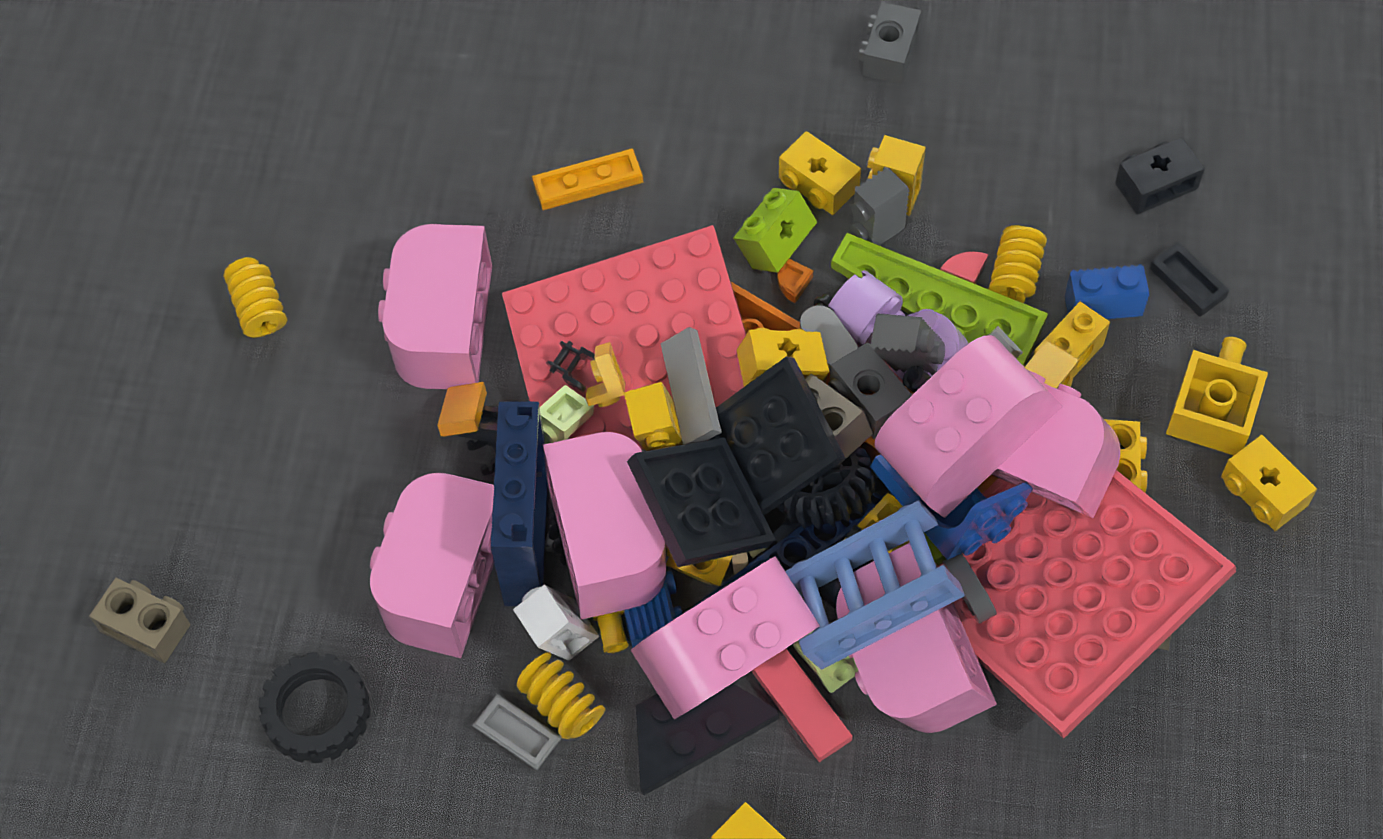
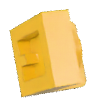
[586,342,625,407]

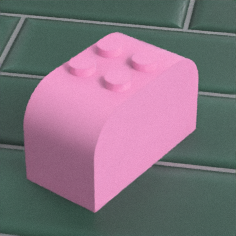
[378,224,492,389]
[875,335,1062,518]
[991,370,1120,518]
[543,432,668,620]
[370,473,494,658]
[836,543,997,733]
[631,556,820,719]

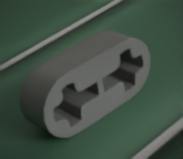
[942,554,997,624]

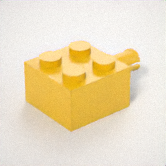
[1166,337,1268,455]

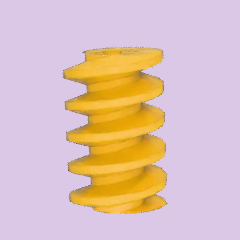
[989,225,1047,303]
[223,257,287,338]
[517,652,605,739]

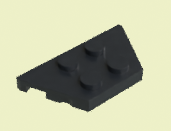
[636,683,779,796]

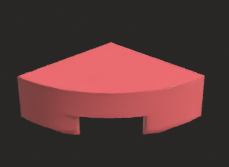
[940,252,988,284]

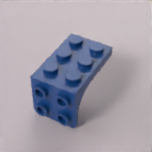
[870,455,1033,560]

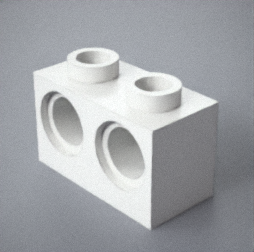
[513,585,599,661]

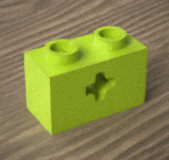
[733,188,817,273]

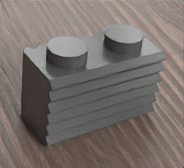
[849,167,909,245]
[870,313,945,376]

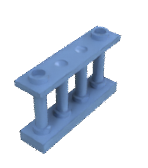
[785,500,965,670]

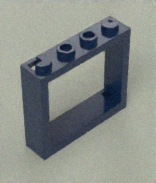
[491,402,548,606]

